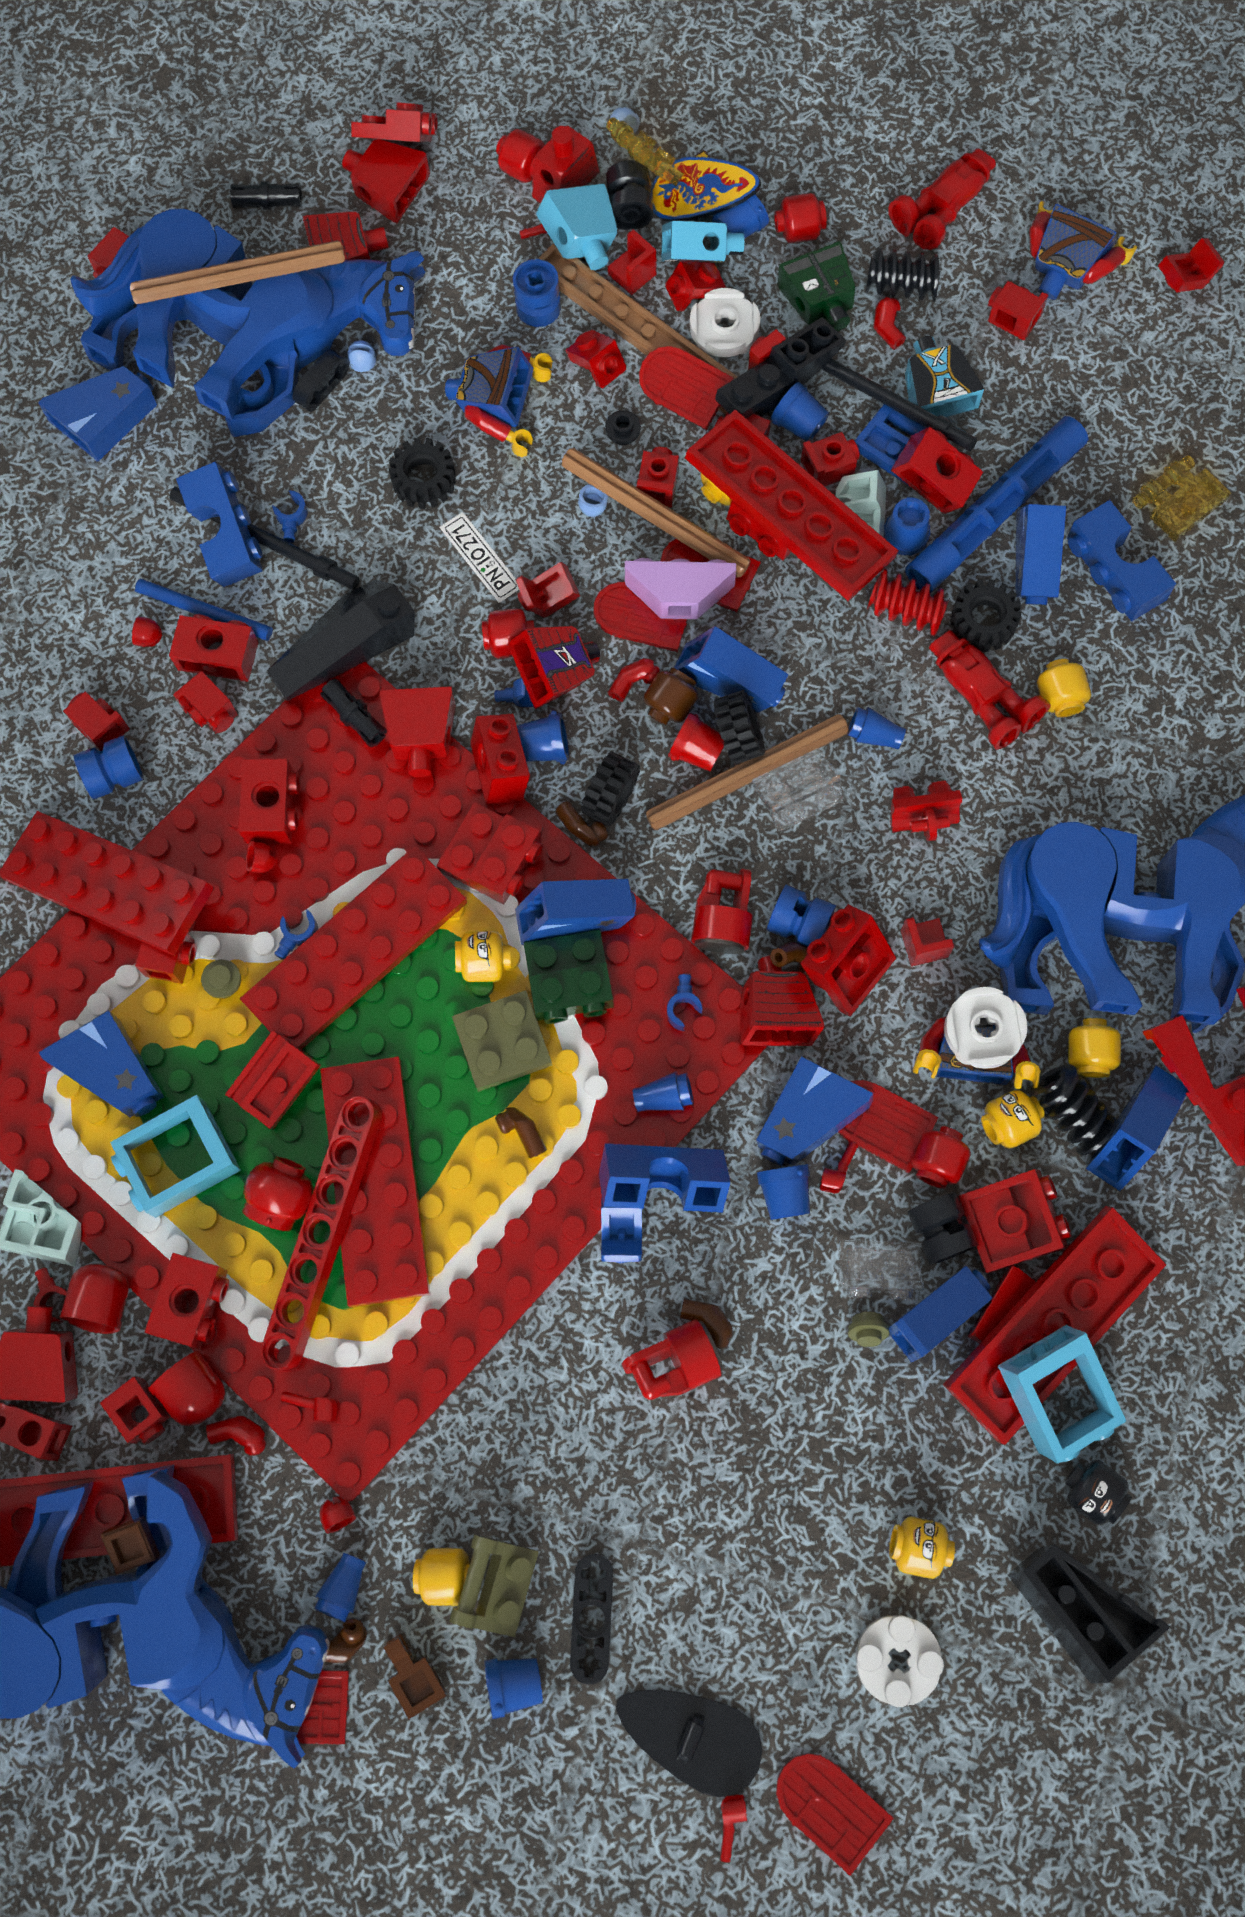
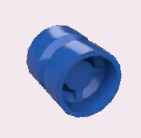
[513,259,561,327]
[74,735,144,800]
[767,884,836,947]

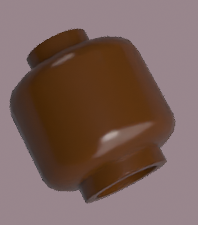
[643,667,699,726]

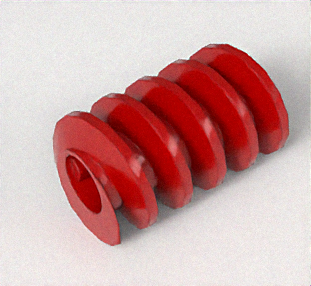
[867,569,950,636]

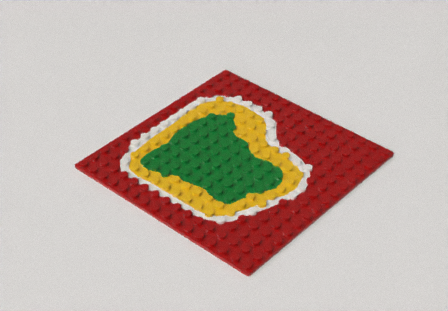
[0,662,768,1501]

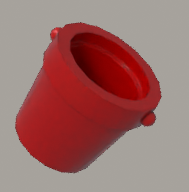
[668,713,724,772]

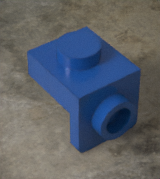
[601,1198,642,1263]

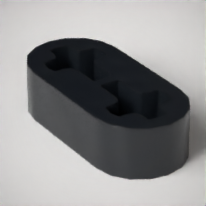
[293,349,349,412]

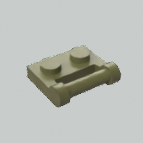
[449,1534,539,1637]

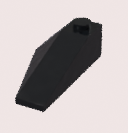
[267,580,415,701]

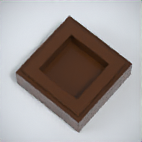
[101,1516,160,1575]

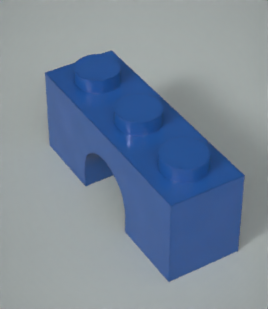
[176,461,263,587]
[1067,500,1176,622]
[599,1144,731,1213]

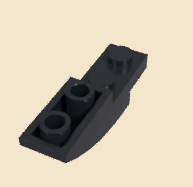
[715,317,846,418]

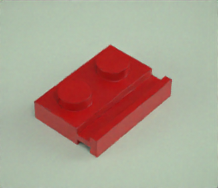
[225,1030,321,1129]

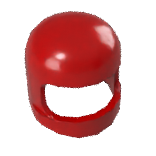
[60,1264,129,1334]
[148,1351,226,1427]

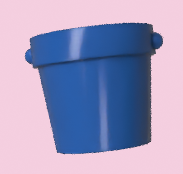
[712,194,769,239]
[771,382,830,441]
[884,498,930,556]
[517,710,569,764]
[757,1164,810,1220]
[484,1658,543,1719]

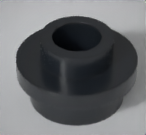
[605,410,641,445]

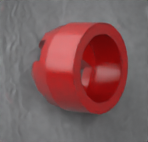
[132,616,162,647]
[246,841,276,873]
[319,1496,356,1534]

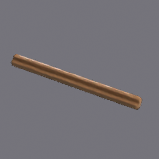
[130,241,345,304]
[562,448,750,577]
[645,714,849,830]

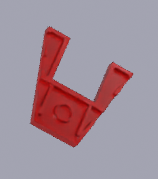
[1142,986,1245,1166]

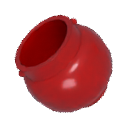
[242,1157,314,1231]

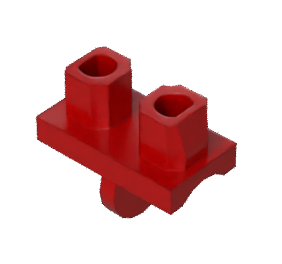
[890,780,962,841]

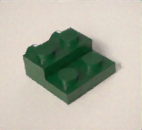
[523,930,614,1024]

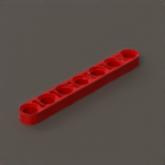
[261,1096,382,1370]

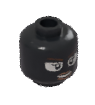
[1065,1460,1132,1525]

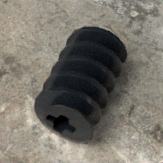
[865,247,941,302]
[1030,1065,1117,1156]

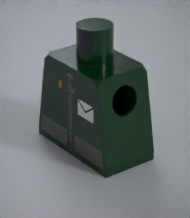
[777,241,855,331]

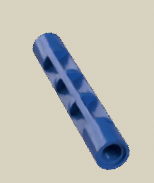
[905,416,1088,593]

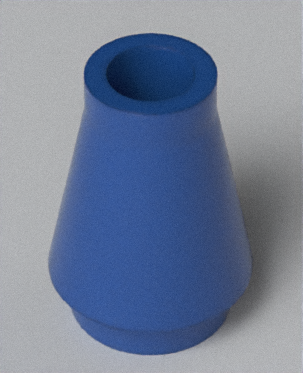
[847,707,906,750]
[633,1071,694,1112]
[314,1553,366,1622]

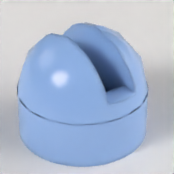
[610,107,640,139]
[347,340,376,372]
[578,484,608,517]

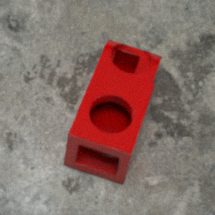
[0,1400,72,1462]

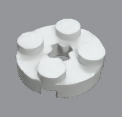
[690,288,760,357]
[944,987,1027,1069]
[856,1615,944,1707]

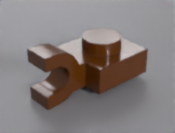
[383,1633,447,1719]

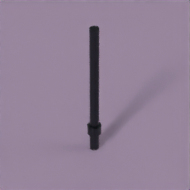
[821,359,977,451]
[169,486,360,590]

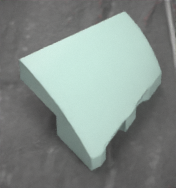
[835,470,886,538]
[0,1169,81,1267]

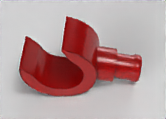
[34,1268,67,1324]

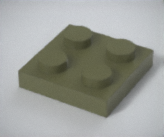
[452,990,553,1092]

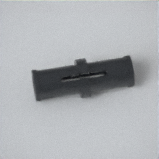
[230,181,302,210]
[320,679,387,747]

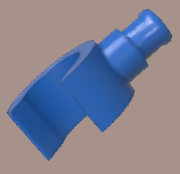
[272,490,308,543]
[494,678,534,707]
[274,909,318,960]
[667,974,702,1031]

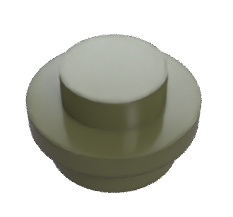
[201,959,241,999]
[848,1312,889,1347]

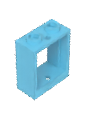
[110,1095,241,1218]
[998,1325,1126,1463]

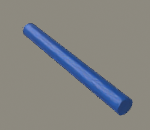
[135,578,273,641]

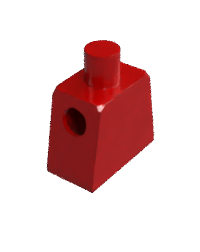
[342,139,430,224]
[380,686,456,777]
[0,1306,78,1403]

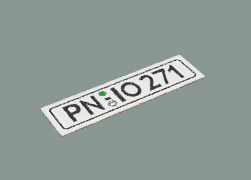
[439,512,519,603]

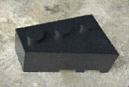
[1008,1544,1171,1684]

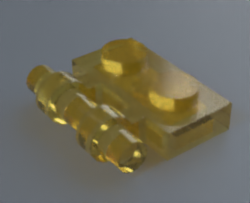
[606,117,684,186]
[1132,455,1231,542]

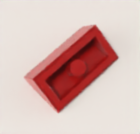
[968,1265,1036,1344]

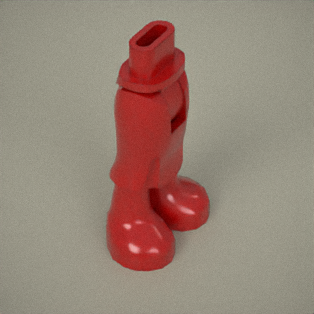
[888,148,996,250]
[929,630,1051,750]

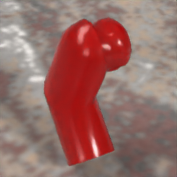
[873,297,906,350]
[607,658,660,702]
[206,1416,266,1456]

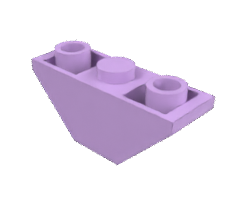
[625,558,736,619]

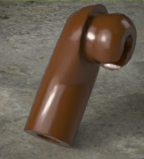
[555,801,608,847]
[770,941,808,976]
[495,1107,547,1158]
[680,1298,733,1349]
[325,1618,367,1663]

